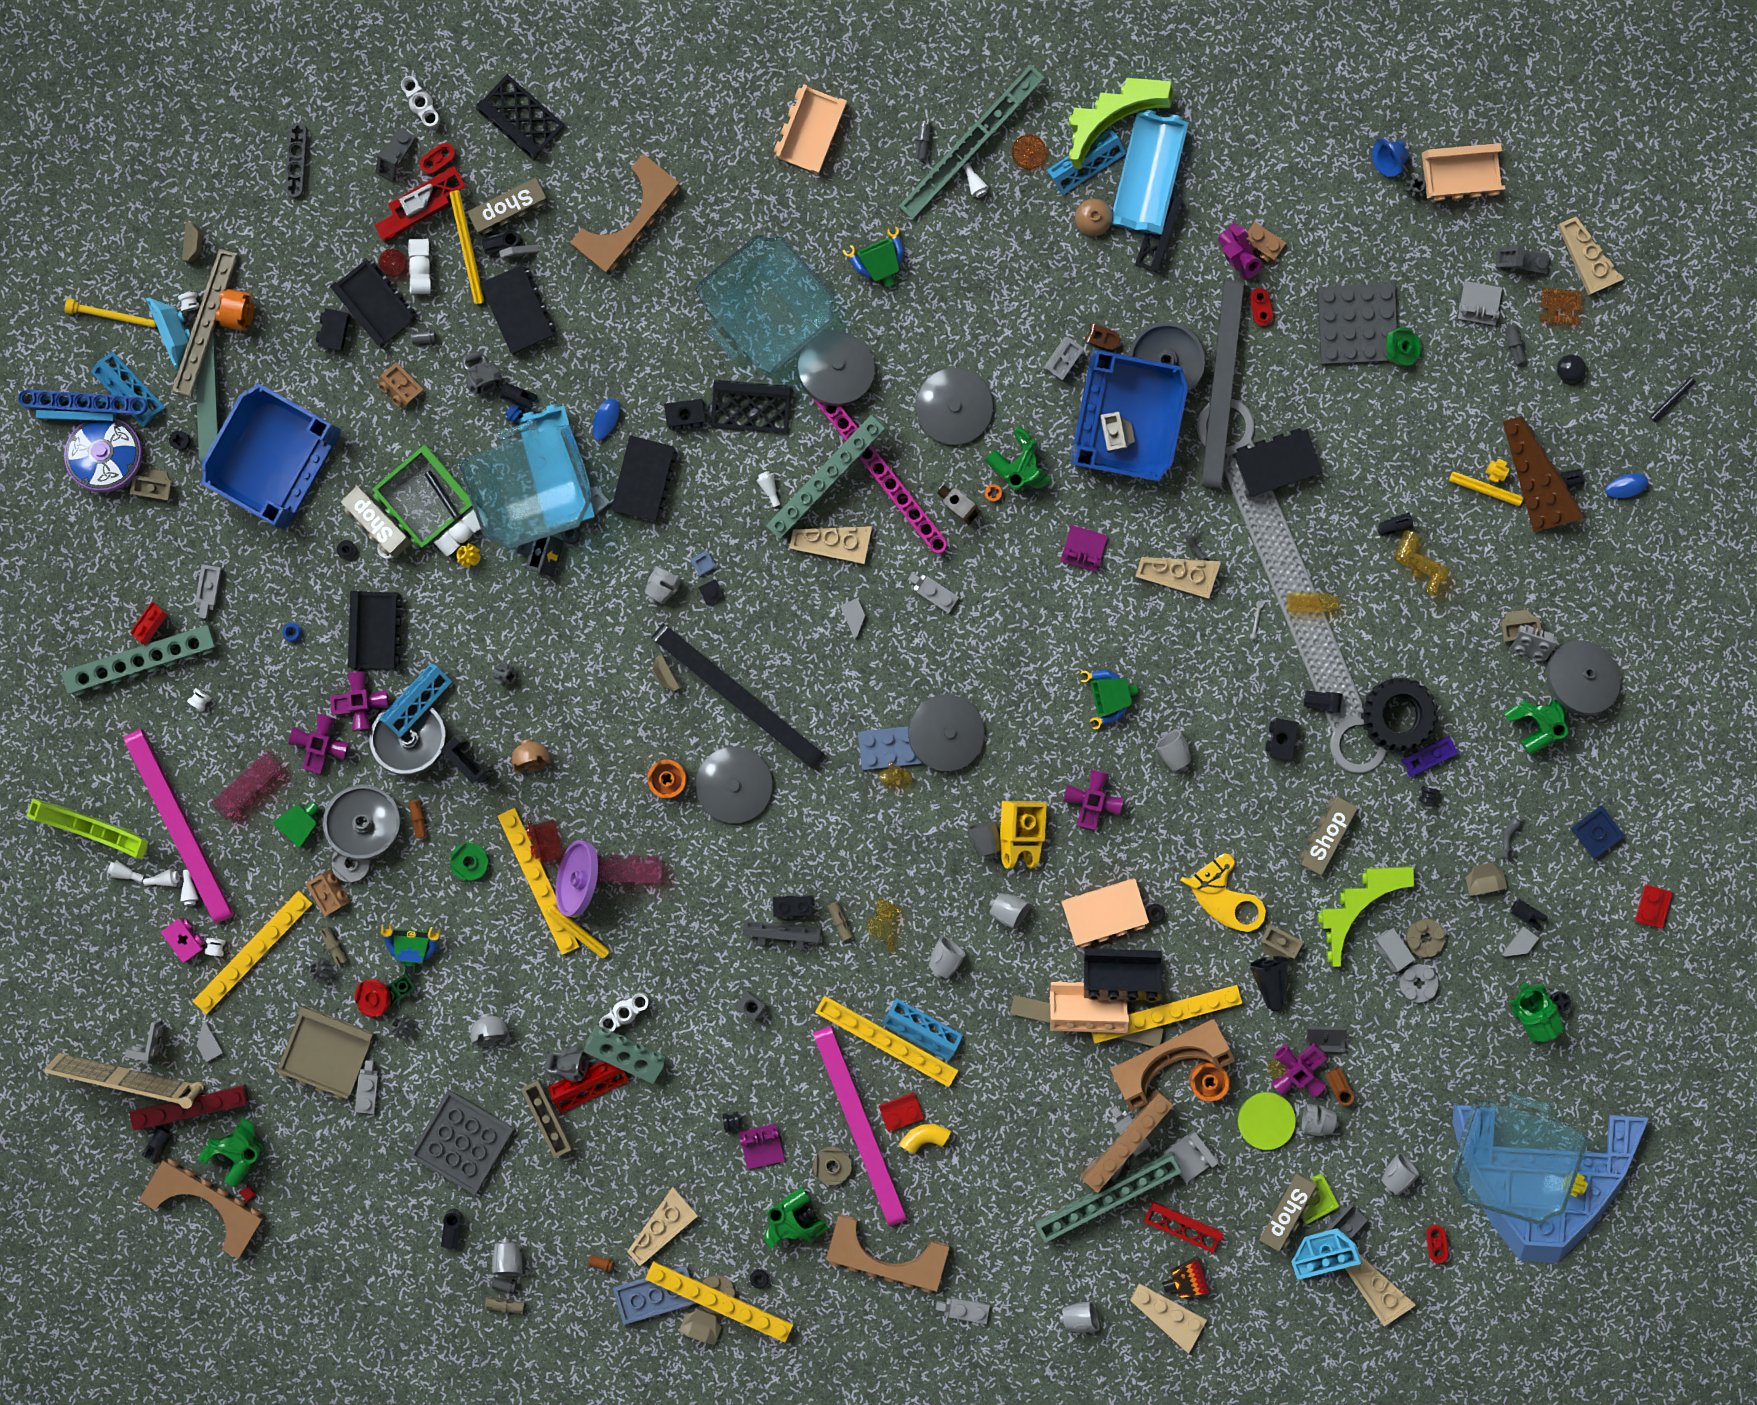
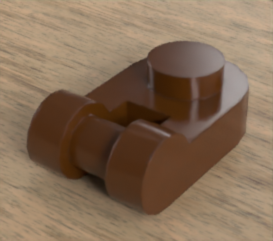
[1084,323,1120,350]

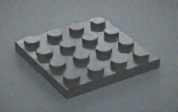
[1317,283,1397,364]
[409,1089,514,1195]

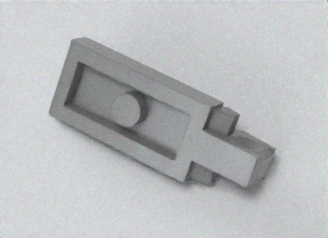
[195,564,222,619]
[908,573,959,613]
[355,1060,379,1114]
[1110,1105,1151,1157]
[935,1298,990,1324]

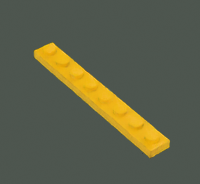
[498,808,580,955]
[192,890,313,1014]
[1091,985,1242,1044]
[815,995,958,1087]
[645,1261,793,1342]

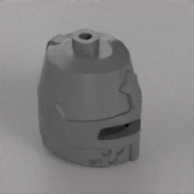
[967,822,1001,859]

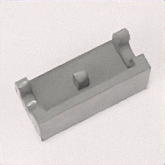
[1043,337,1084,380]
[1372,928,1415,972]

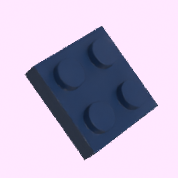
[1570,805,1625,859]

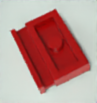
[130,601,168,646]
[1634,884,1673,929]
[878,1092,924,1132]

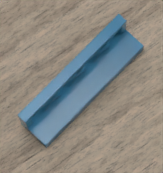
[1046,128,1127,195]
[91,352,165,428]
[36,396,117,421]
[379,663,452,737]
[882,998,963,1061]

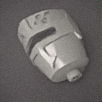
[645,566,683,604]
[1155,729,1191,771]
[989,893,1032,929]
[929,935,965,979]
[1301,1104,1339,1136]
[1381,1152,1420,1195]
[492,1239,523,1277]
[1060,1301,1100,1333]

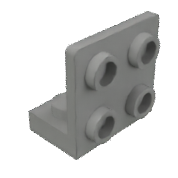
[125,1020,164,1061]
[1164,1130,1218,1183]

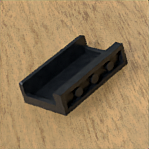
[329,258,416,348]
[480,265,556,355]
[1232,428,1322,498]
[611,435,678,522]
[348,591,402,669]
[440,735,493,784]
[1084,948,1162,1002]

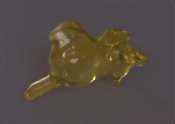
[866,897,901,953]

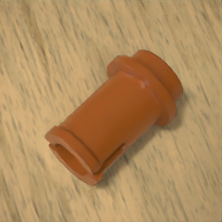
[588,1254,613,1273]

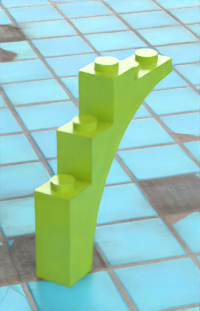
[1069,78,1174,169]
[26,798,149,859]
[1317,866,1414,967]

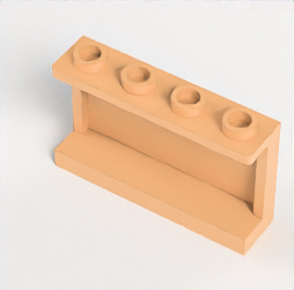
[774,84,847,175]
[1422,143,1505,201]
[1061,878,1149,948]
[1050,981,1129,1033]

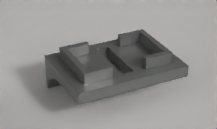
[1306,1026,1347,1053]

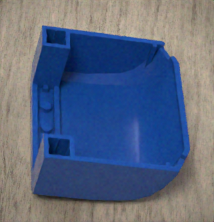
[1070,349,1188,481]
[201,383,341,530]

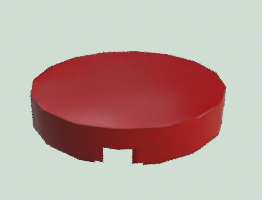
[354,979,391,1018]

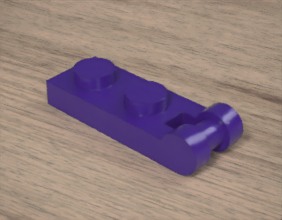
[1401,736,1458,777]

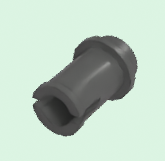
[411,329,436,345]
[491,1277,516,1294]

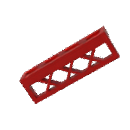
[387,166,466,224]
[374,188,451,243]
[548,1061,630,1114]
[1143,1200,1224,1253]

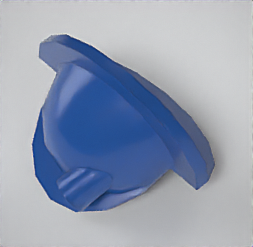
[1372,138,1409,177]

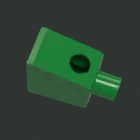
[273,801,321,848]

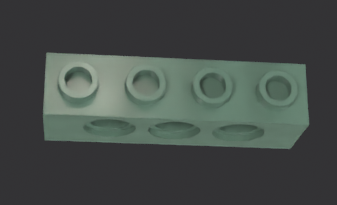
[584,1025,665,1084]

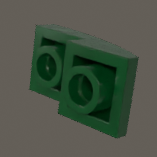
[387,973,417,1007]

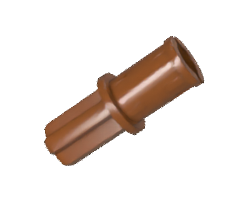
[408,800,427,839]

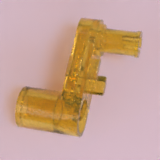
[1393,531,1450,596]

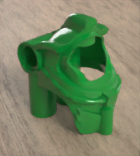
[985,426,1052,492]
[1504,699,1569,755]
[1508,982,1563,1042]
[197,1117,264,1188]
[764,1186,829,1249]

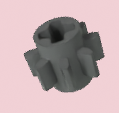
[1405,174,1426,197]
[492,662,516,687]
[309,958,333,983]
[391,1014,415,1040]

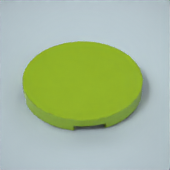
[1238,1092,1296,1150]

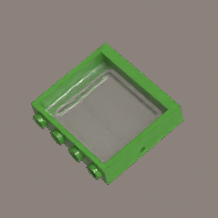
[372,445,476,549]

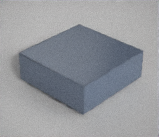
[690,550,716,576]

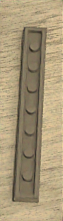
[172,249,238,398]
[1010,995,1164,1047]

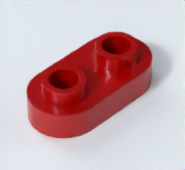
[420,143,455,174]
[1250,288,1273,326]
[1426,1224,1448,1263]

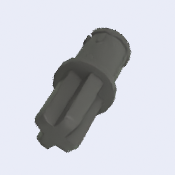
[915,121,932,161]
[1505,325,1526,364]

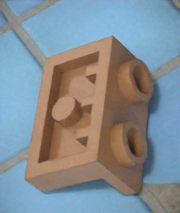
[1247,221,1286,263]
[377,362,423,410]
[305,869,350,917]

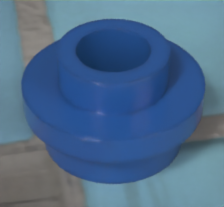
[505,405,522,423]
[282,623,302,642]

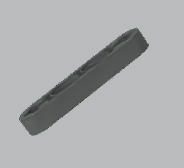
[285,122,307,198]

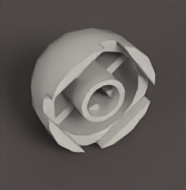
[471,1013,510,1047]

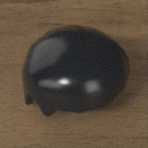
[1557,354,1586,385]

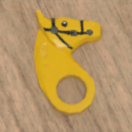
[1180,853,1266,932]

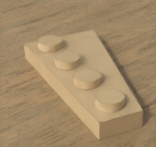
[1557,217,1624,295]
[789,526,872,564]
[1135,557,1220,599]
[627,1186,698,1266]
[1345,1254,1415,1326]
[1130,1283,1207,1354]

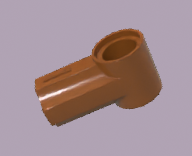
[1325,1067,1354,1106]

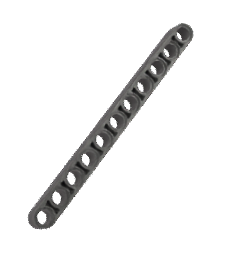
[1201,279,1244,488]

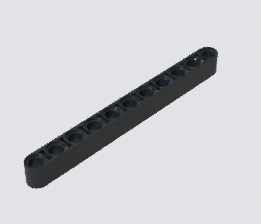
[651,623,825,769]

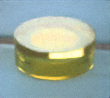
[1267,1059,1286,1078]

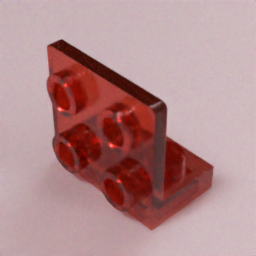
[526,820,564,863]

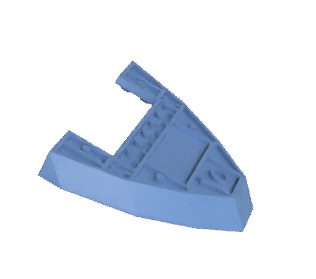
[1452,1103,1649,1263]

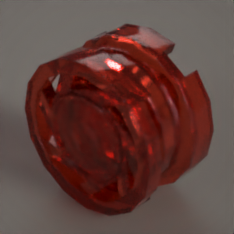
[379,248,407,277]

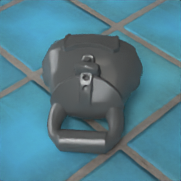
[462,351,502,395]
[544,1047,589,1082]

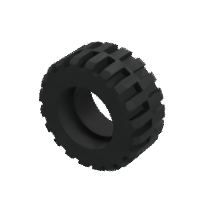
[1361,678,1438,752]

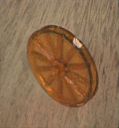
[1012,134,1046,169]

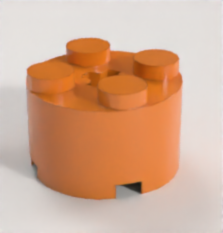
[215,289,254,331]
[648,759,687,798]
[1189,1061,1229,1101]

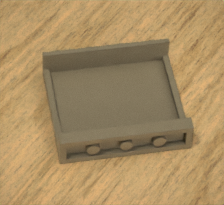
[276,1005,375,1100]

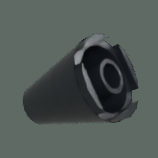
[1250,956,1288,1011]

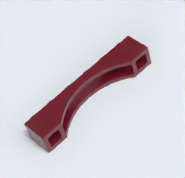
[129,1084,250,1131]

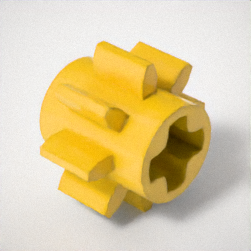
[1486,459,1509,483]
[457,543,481,569]
[1563,1172,1588,1197]

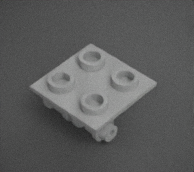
[1458,281,1502,326]
[1509,624,1557,662]

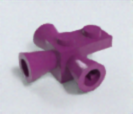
[1218,222,1262,279]
[330,672,389,732]
[288,713,350,774]
[1063,770,1123,830]
[1272,1043,1328,1097]

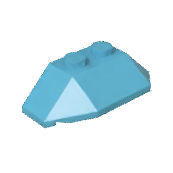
[146,297,191,371]
[1291,1228,1362,1280]

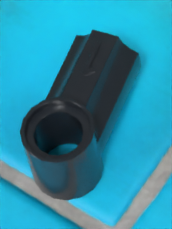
[482,230,522,255]
[1303,690,1343,713]
[441,1208,462,1249]

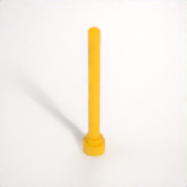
[64,298,157,328]

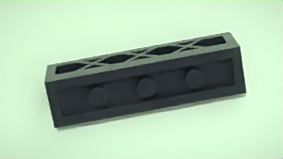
[1135,195,1182,272]

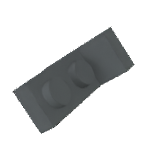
[375,127,416,182]
[1496,246,1550,274]

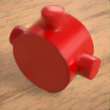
[239,1185,256,1202]

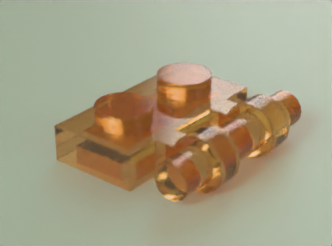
[1539,288,1582,325]

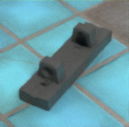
[743,921,821,949]

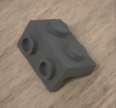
[1324,1204,1368,1240]

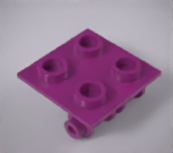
[1060,525,1108,572]
[739,1123,785,1169]

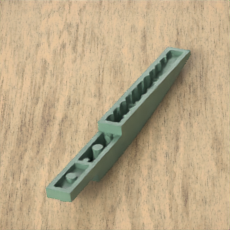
[899,64,1045,219]

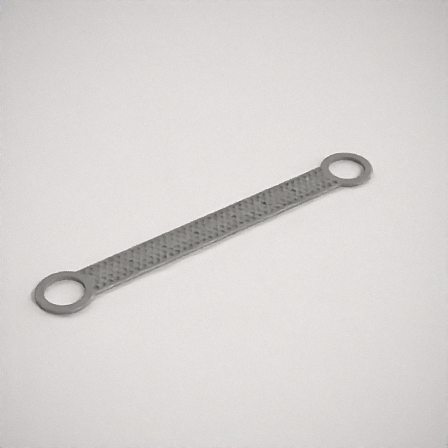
[1197,399,1387,773]

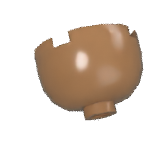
[1074,198,1113,237]
[511,739,551,774]

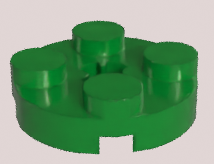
[1387,327,1421,366]
[450,842,489,881]

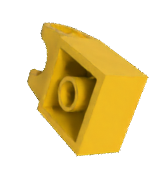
[1000,801,1047,869]

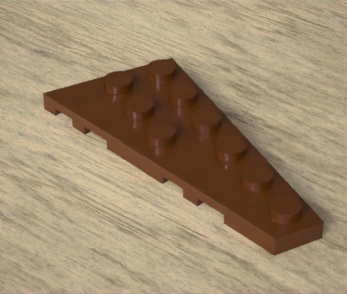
[1503,416,1587,532]

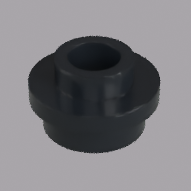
[561,525,581,544]
[337,540,356,559]
[1146,904,1165,923]
[750,1269,769,1289]

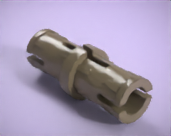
[827,901,853,941]
[318,926,347,965]
[484,1297,524,1315]

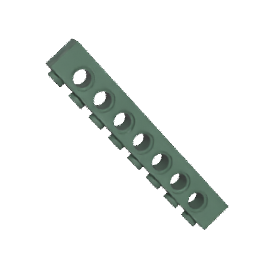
[766,414,888,539]
[61,625,217,696]
[1035,1152,1181,1243]

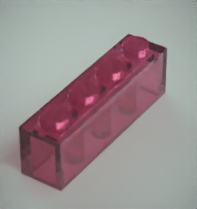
[211,750,285,820]
[597,854,663,884]

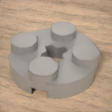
[332,851,371,882]
[1399,964,1438,1003]

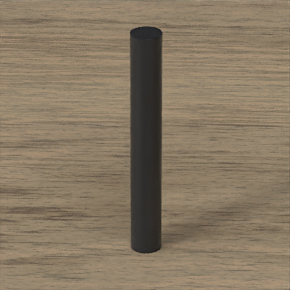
[1649,377,1696,422]
[424,471,461,520]

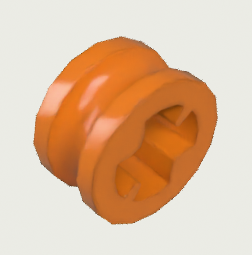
[985,484,1002,502]

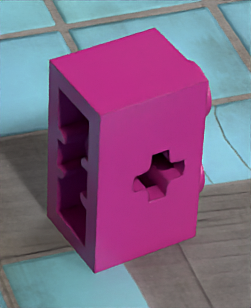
[161,918,204,963]

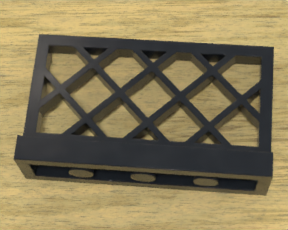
[476,74,565,161]
[711,380,791,433]

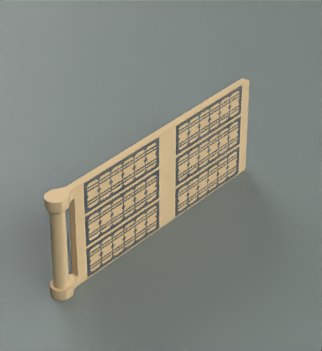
[44,1053,204,1109]

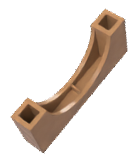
[570,154,680,274]
[1110,1019,1235,1111]
[1080,1088,1174,1193]
[139,1158,264,1259]
[826,1214,949,1293]

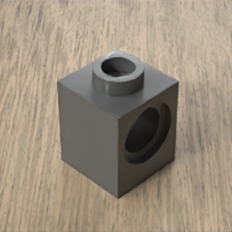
[735,990,766,1021]

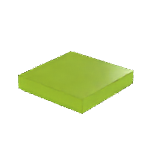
[1300,1173,1340,1225]

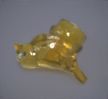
[879,761,912,786]

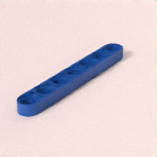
[18,390,149,415]

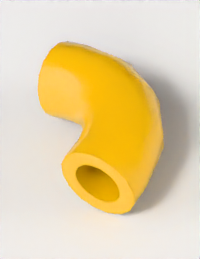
[899,1124,951,1154]

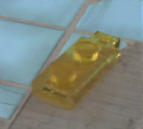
[1286,593,1339,612]

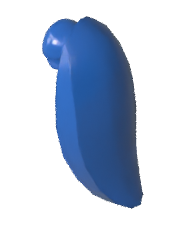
[593,398,619,440]
[1605,473,1648,498]

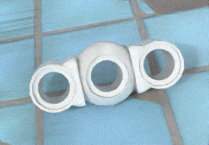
[401,76,440,129]
[408,239,430,294]
[434,506,488,556]
[599,993,649,1032]

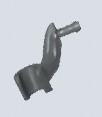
[1184,525,1212,561]
[1499,817,1525,859]

